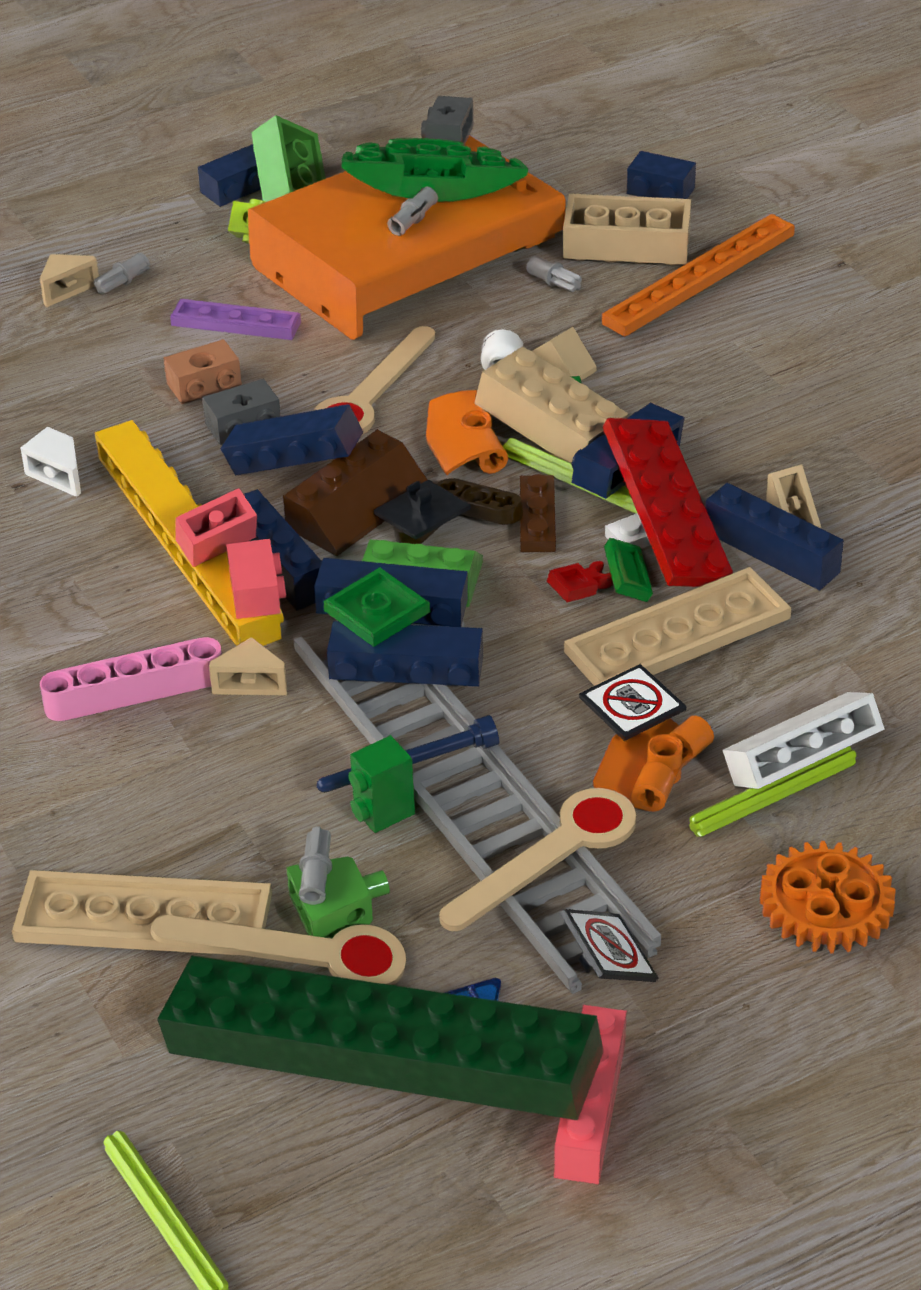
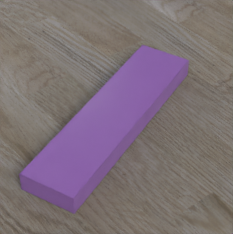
[170,299,301,340]

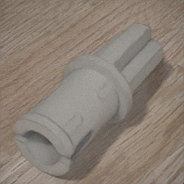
[94,252,150,294]
[526,256,582,292]
[299,826,332,905]

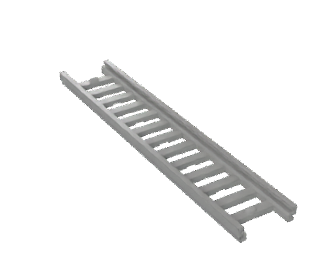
[294,636,661,994]

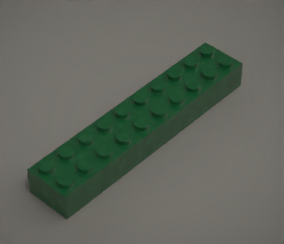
[157,956,604,1120]

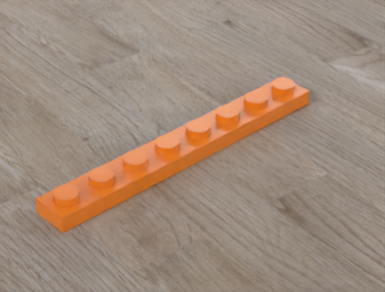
[602,214,795,337]

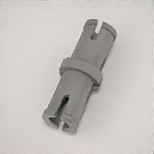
[387,186,438,236]

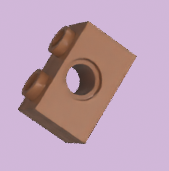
[164,339,242,404]

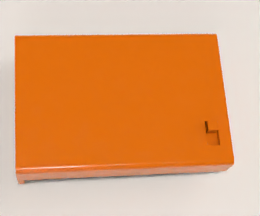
[248,135,566,340]

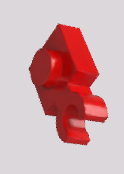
[547,561,613,603]

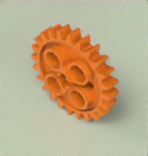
[760,841,896,953]

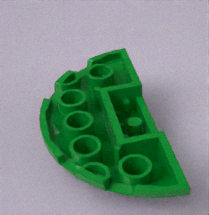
[341,138,528,202]

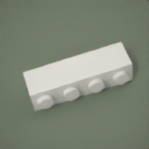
[722,692,884,789]

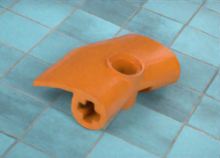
[426,390,508,475]
[593,715,714,812]

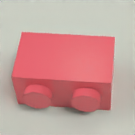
[175,488,257,567]
[226,539,286,619]

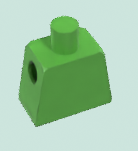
[286,856,390,939]

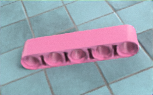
[40,637,222,721]

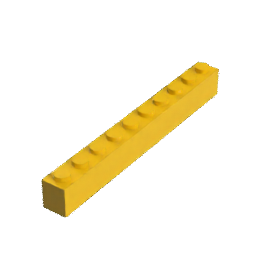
[95,420,284,646]

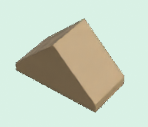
[40,254,99,307]
[532,327,596,381]
[766,464,822,529]
[209,637,287,695]

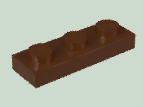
[520,474,556,552]

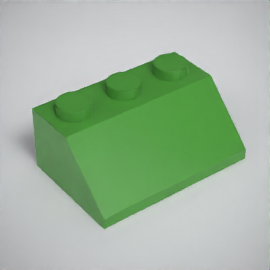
[251,115,326,202]
[362,539,483,607]

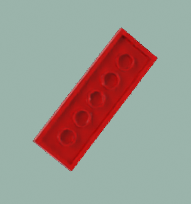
[602,418,733,587]

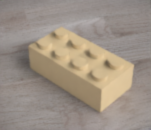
[563,194,691,266]
[474,346,628,463]

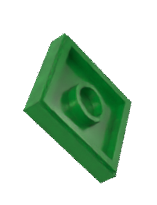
[324,567,430,647]

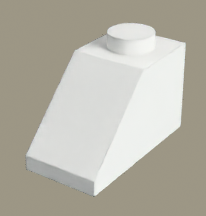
[21,427,81,497]

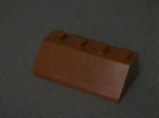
[283,429,427,556]

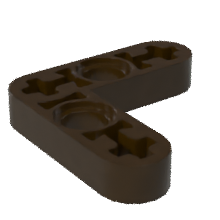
[393,478,523,544]

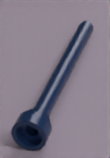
[317,715,500,793]

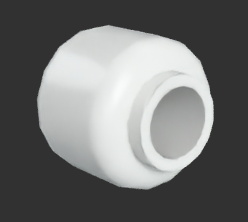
[481,329,523,370]

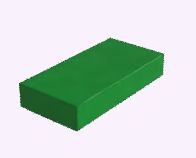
[604,538,653,602]

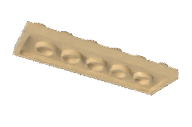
[564,567,791,686]
[12,870,272,956]

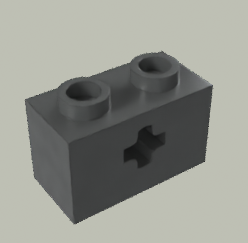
[421,96,474,146]
[202,378,281,445]

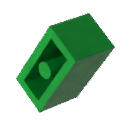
[348,735,415,833]

